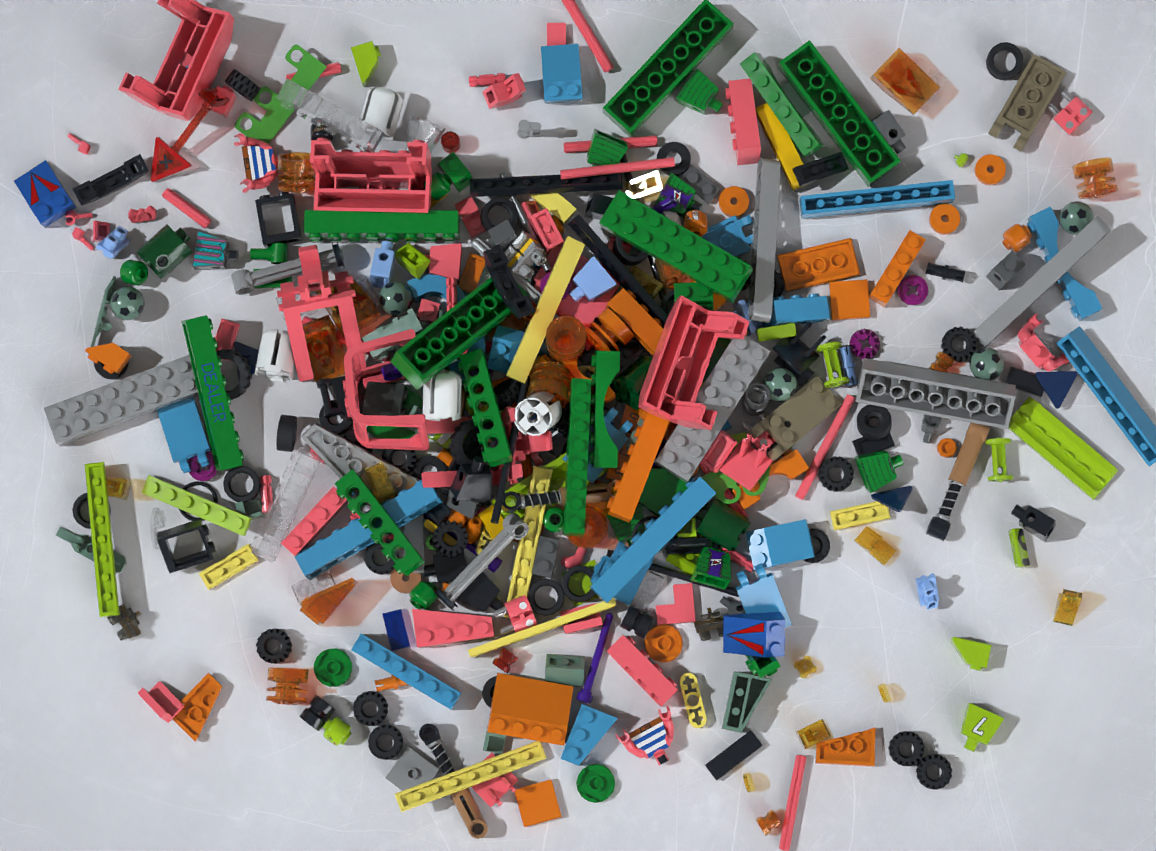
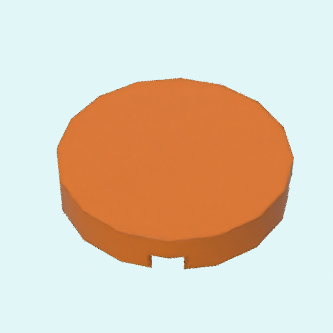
[644,624,683,663]

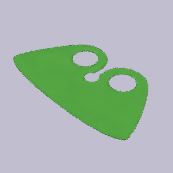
[702,456,771,504]

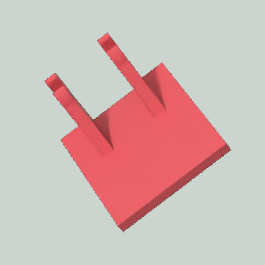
[719,433,773,491]
[472,752,518,807]

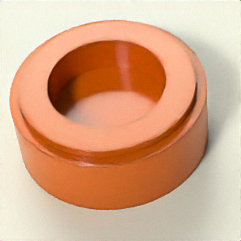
[937,438,957,458]

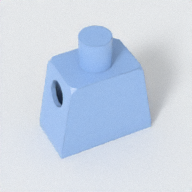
[370,241,395,288]
[569,256,617,302]

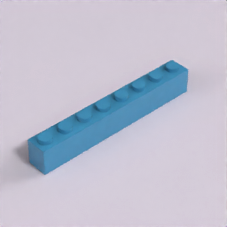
[799,180,955,219]
[1056,326,1156,466]
[590,477,716,603]
[295,480,442,580]

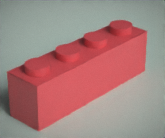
[281,486,348,556]

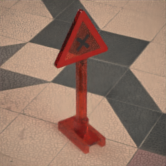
[151,87,230,182]

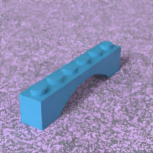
[1027,206,1103,321]
[351,634,462,710]

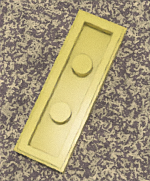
[830,501,891,530]
[199,544,259,590]

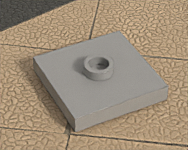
[385,747,440,791]

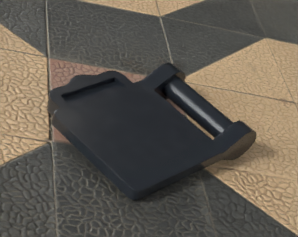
[316,376,366,421]

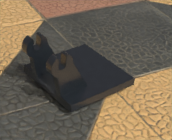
[772,322,826,375]

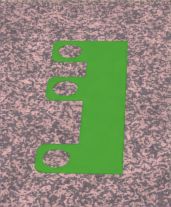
[235,44,327,144]

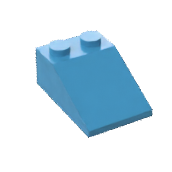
[541,44,583,103]
[487,325,554,373]
[746,519,815,570]

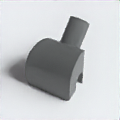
[921,414,942,444]
[720,596,744,615]

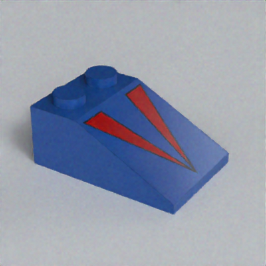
[14,160,77,228]
[723,612,786,657]

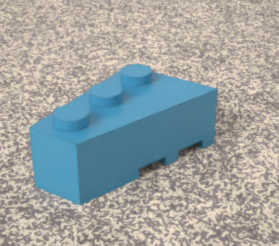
[762,293,830,328]
[560,704,618,766]

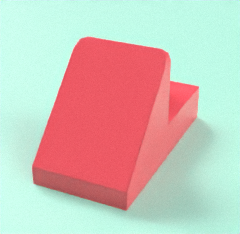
[454,197,486,238]

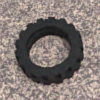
[216,349,252,400]
[449,419,498,468]

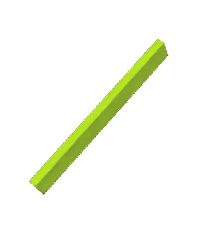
[84,462,120,617]

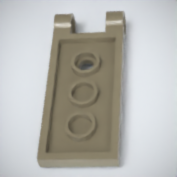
[988,54,1067,152]
[749,376,842,461]

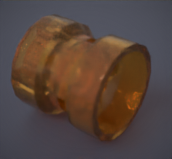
[929,351,955,373]
[756,810,782,836]

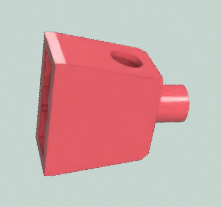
[425,243,462,282]

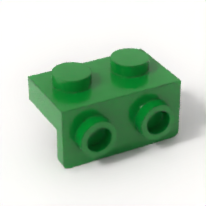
[745,655,781,678]

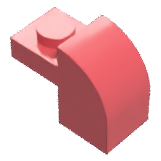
[483,73,526,109]

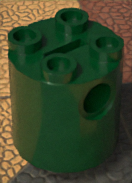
[137,224,192,279]
[613,355,653,410]
[696,499,751,551]

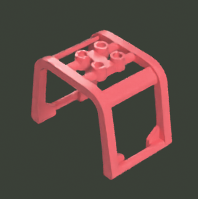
[343,329,430,450]

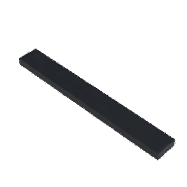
[470,173,623,197]
[568,215,668,328]

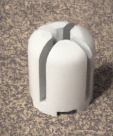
[358,87,404,140]
[254,329,295,382]
[423,370,462,421]
[514,391,562,436]

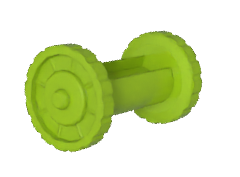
[816,342,850,388]
[985,438,1013,482]

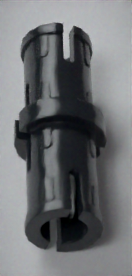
[925,262,965,283]

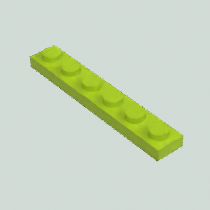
[142,475,252,536]

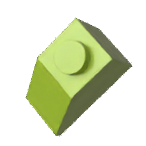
[351,41,381,87]
[951,637,991,671]

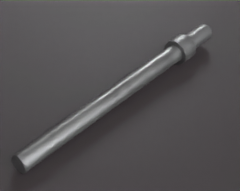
[499,172,552,273]

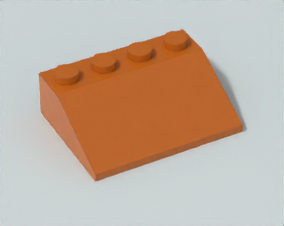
[487,672,574,746]

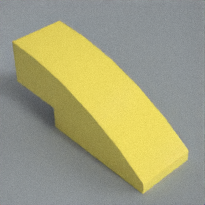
[527,175,577,225]

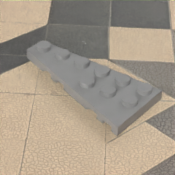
[301,423,419,510]

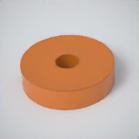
[974,154,1006,186]
[719,186,749,217]
[929,203,960,235]

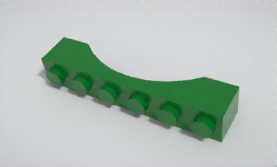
[739,52,824,156]
[589,351,620,468]

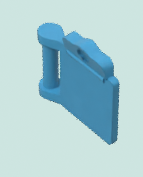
[591,540,654,605]

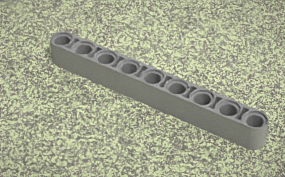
[748,158,781,323]
[973,216,1111,347]

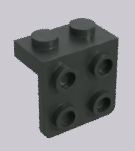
[362,381,408,416]

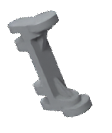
[517,120,541,139]

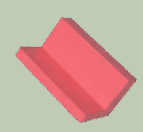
[529,208,564,254]
[560,603,603,634]
[138,681,184,723]

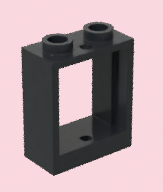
[255,191,302,247]
[157,519,216,574]

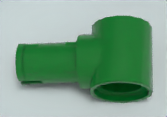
[250,243,288,265]

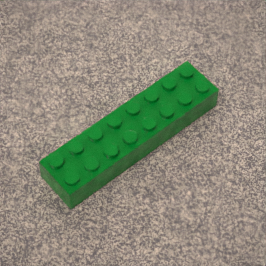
[603,0,734,137]
[778,40,901,187]
[599,190,753,303]
[304,210,460,243]
[391,277,529,390]

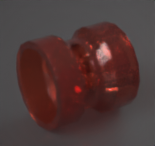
[441,131,460,154]
[492,648,518,674]

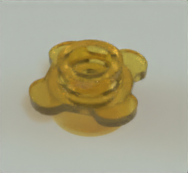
[794,656,817,678]

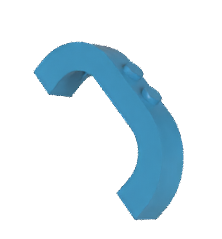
[407,275,486,384]

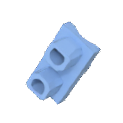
[96,226,130,259]
[733,300,762,337]
[915,573,939,610]

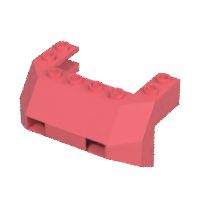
[118,0,234,122]
[310,138,432,213]
[638,295,750,430]

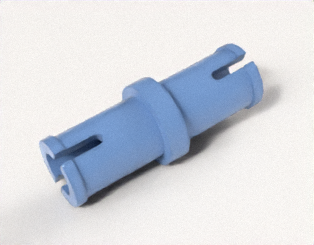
[839,346,858,386]

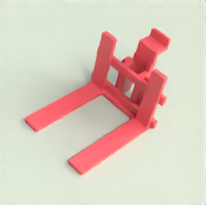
[277,245,367,382]
[417,407,553,488]

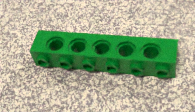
[458,349,513,467]
[334,469,425,576]

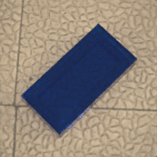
[382,609,411,651]

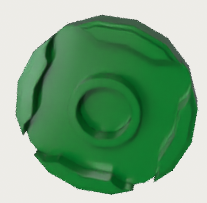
[314,648,352,687]
[576,764,615,803]

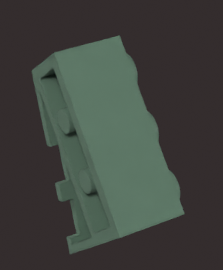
[363,308,423,361]
[721,671,772,733]

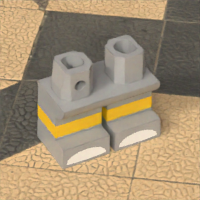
[504,231,547,279]

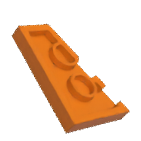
[172,673,223,742]
[815,727,876,767]

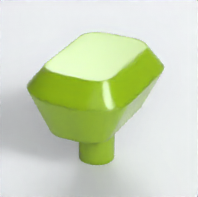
[954,153,968,167]

